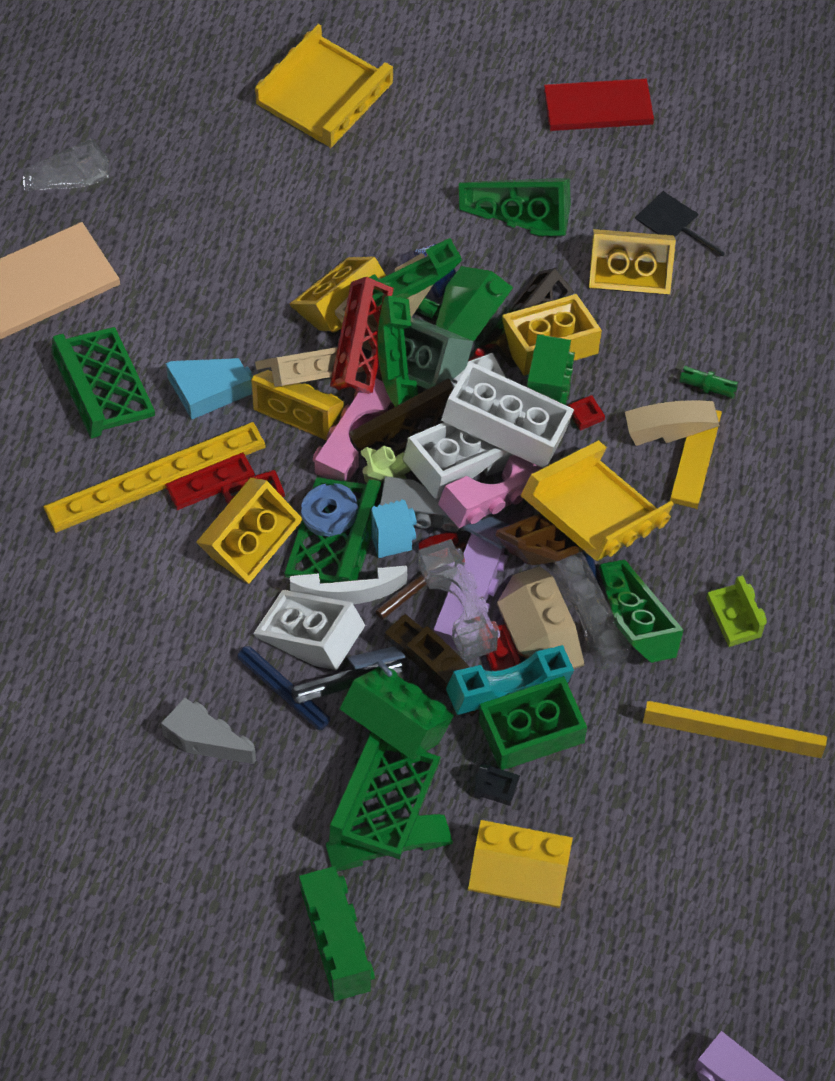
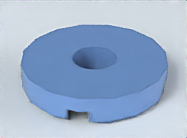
[301,483,359,537]

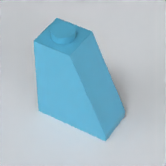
[166,358,253,419]

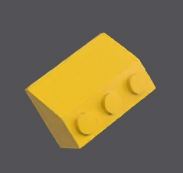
[589,229,676,294]
[290,257,386,333]
[502,294,602,376]
[251,370,344,440]
[196,478,302,584]
[468,820,573,908]

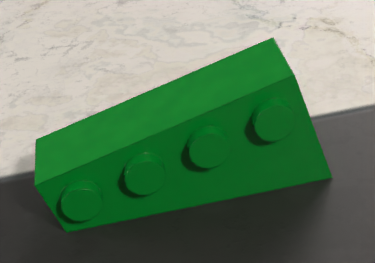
[299,866,375,1002]

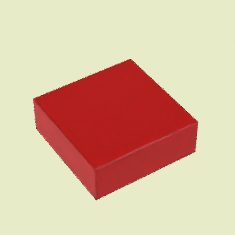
[567,395,605,431]

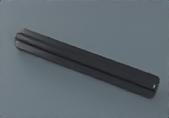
[291,659,403,704]

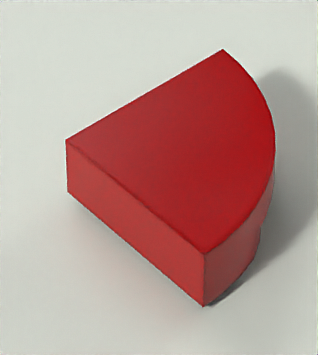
[419,533,459,556]

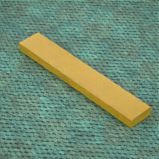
[643,701,827,758]

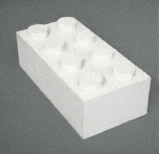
[441,361,574,468]

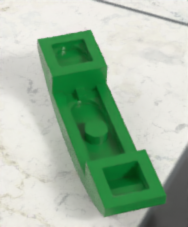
[369,238,462,306]
[378,296,418,407]
[325,814,453,872]

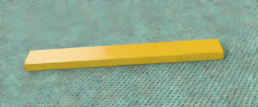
[43,422,265,533]

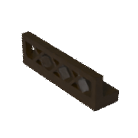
[480,268,574,368]
[349,378,455,465]

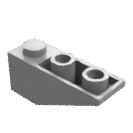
[380,476,465,532]
[161,698,256,764]

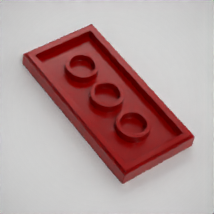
[544,78,654,131]

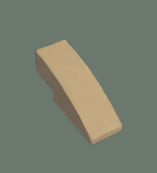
[625,400,720,446]

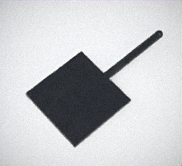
[635,191,725,256]

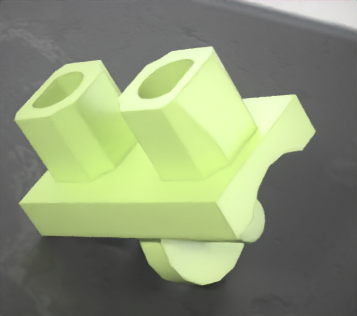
[361,446,411,484]

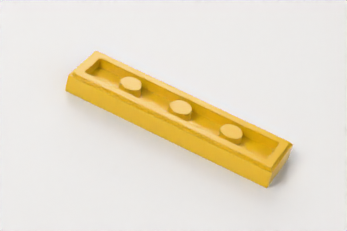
[670,410,722,509]

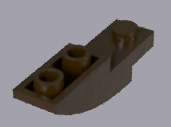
[384,614,478,716]

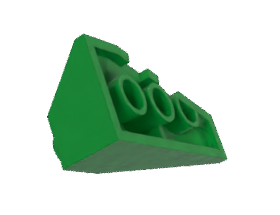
[459,178,571,236]
[436,266,514,342]
[599,559,684,663]

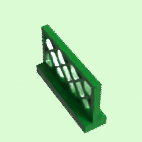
[51,327,155,439]
[284,477,383,584]
[329,732,441,860]

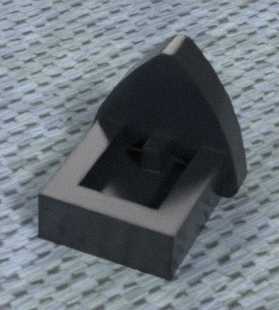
[474,763,520,806]

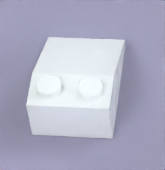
[403,422,507,499]
[253,590,365,670]

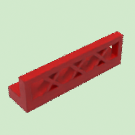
[330,277,394,394]

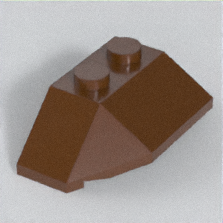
[496,513,584,565]

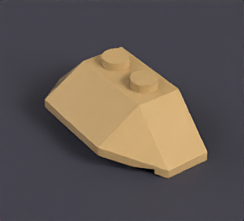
[497,566,584,669]

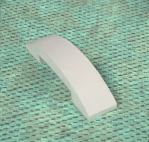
[290,566,407,604]

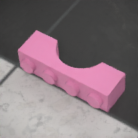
[313,379,395,482]
[438,455,543,528]

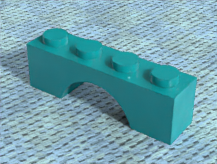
[446,645,574,715]

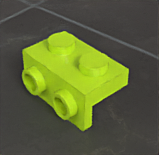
[706,575,767,647]

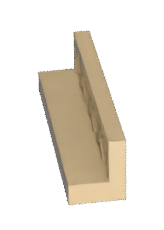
[255,347,364,387]

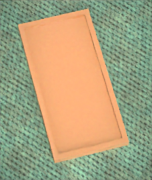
[0,222,120,339]

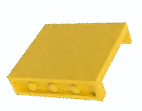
[255,24,393,148]
[520,440,674,561]

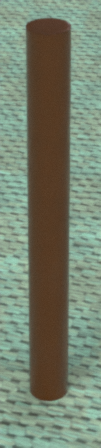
[375,542,467,620]

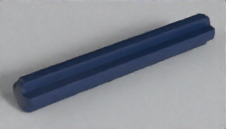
[237,646,330,730]

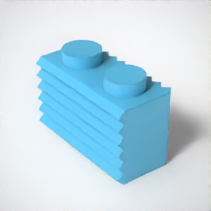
[372,499,417,558]

